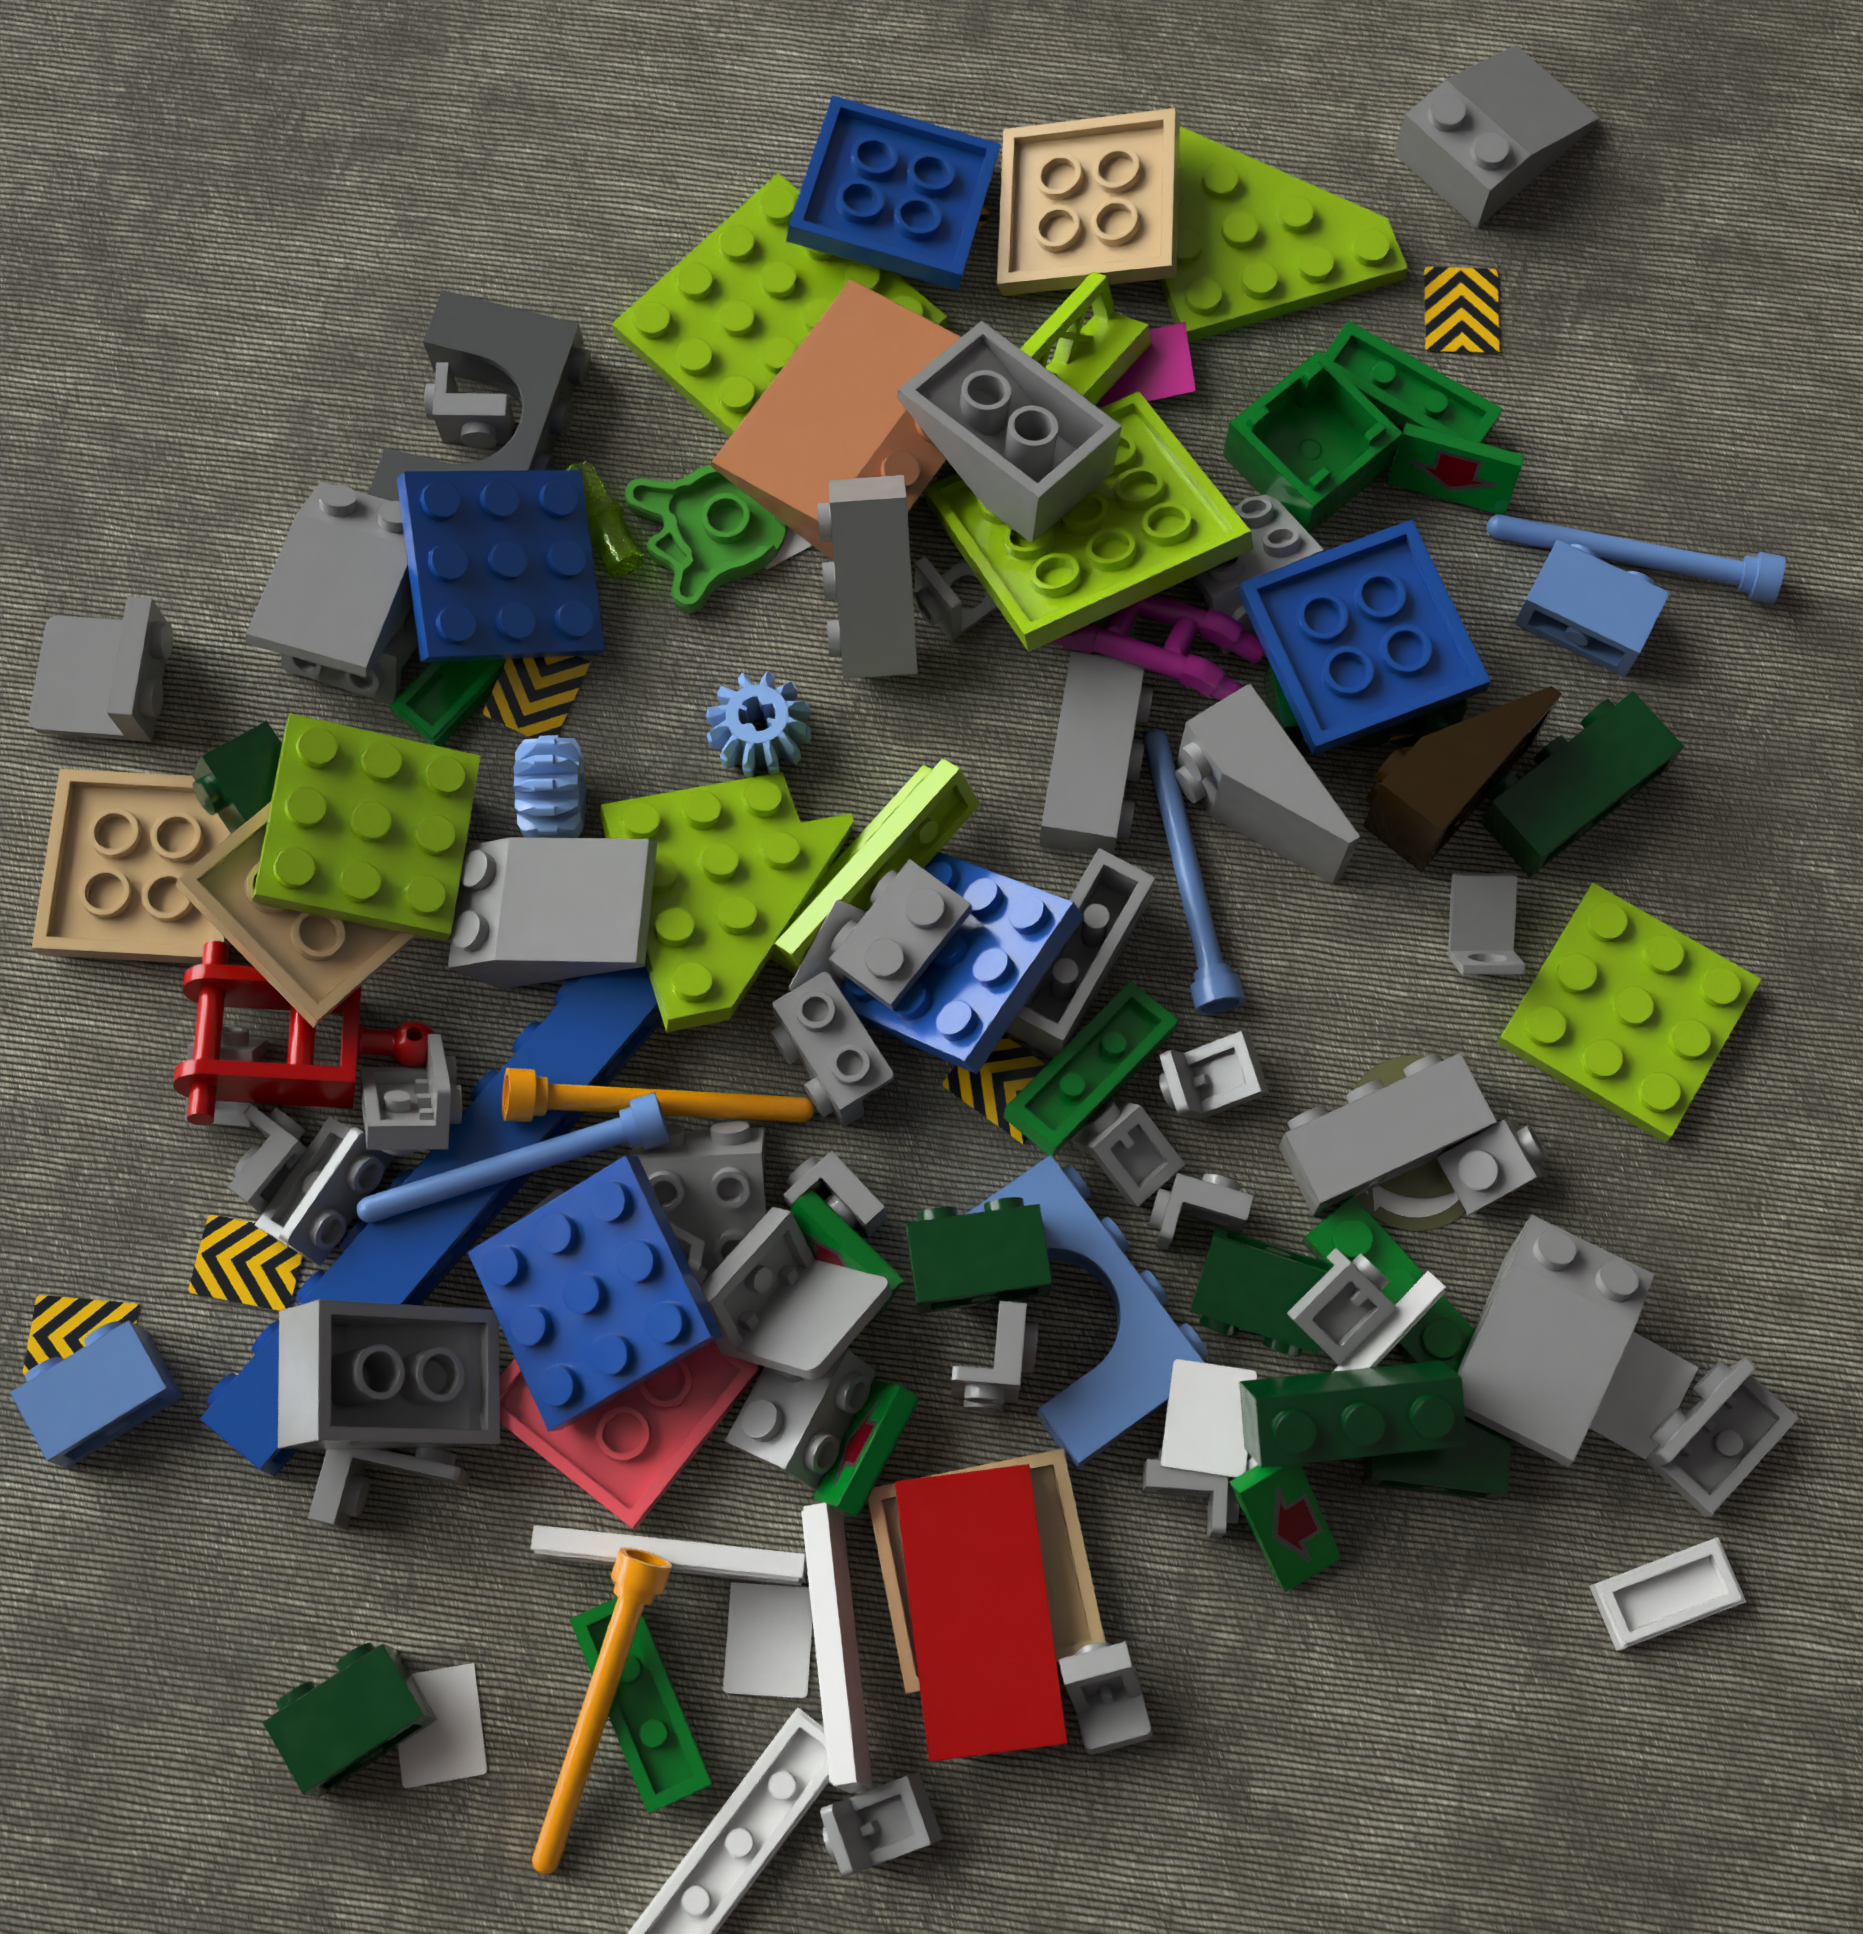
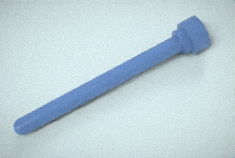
[1487,515,1786,605]
[1144,729,1246,1015]
[357,1092,671,1223]

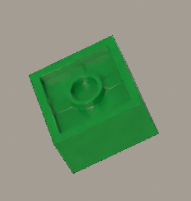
[1223,350,1403,534]

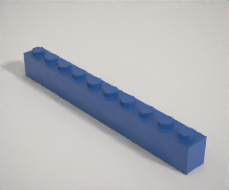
[200,965,663,1477]

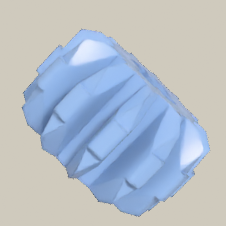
[706,671,812,778]
[513,735,587,838]

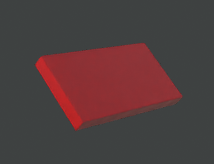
[894,1464,1067,1762]

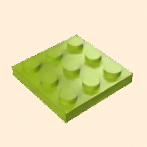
[252,713,481,941]
[1496,882,1761,1143]

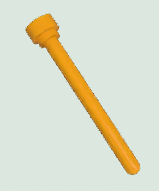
[502,1068,815,1123]
[532,1547,672,1875]

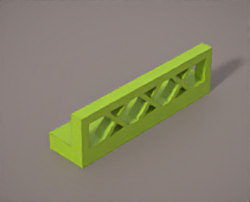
[1020,271,1152,405]
[770,758,981,975]

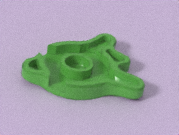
[625,465,789,614]

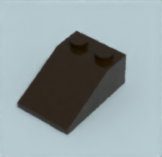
[1363,686,1562,873]

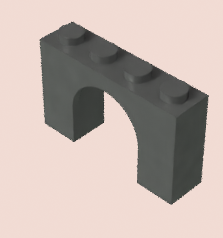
[368,290,591,501]

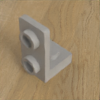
[308,1447,470,1530]

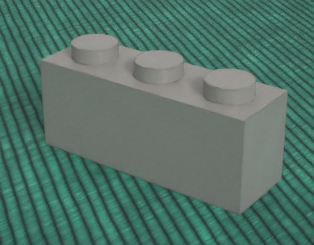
[817,475,918,679]
[1039,651,1154,855]
[1006,848,1156,1057]
[1279,1052,1497,1216]

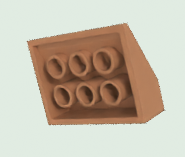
[709,279,961,562]

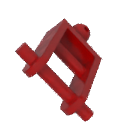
[173,941,435,1126]

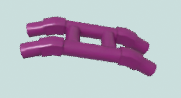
[1045,594,1265,701]

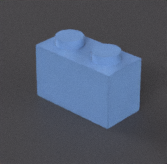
[1514,539,1670,677]
[10,1320,184,1469]

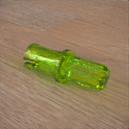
[566,461,645,578]

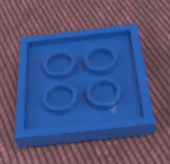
[786,95,1001,291]
[397,470,605,663]
[1238,519,1491,756]
[840,852,1084,1074]
[468,1155,723,1431]

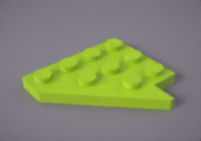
[1158,126,1408,343]
[600,772,854,1032]

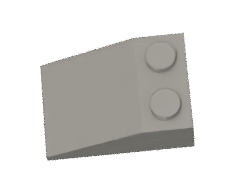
[1394,45,1600,229]
[897,321,1122,543]
[246,481,413,677]
[1175,683,1360,884]
[448,837,657,989]
[1457,1214,1654,1467]
[278,1300,500,1450]

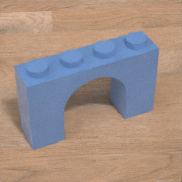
[959,1155,1209,1471]

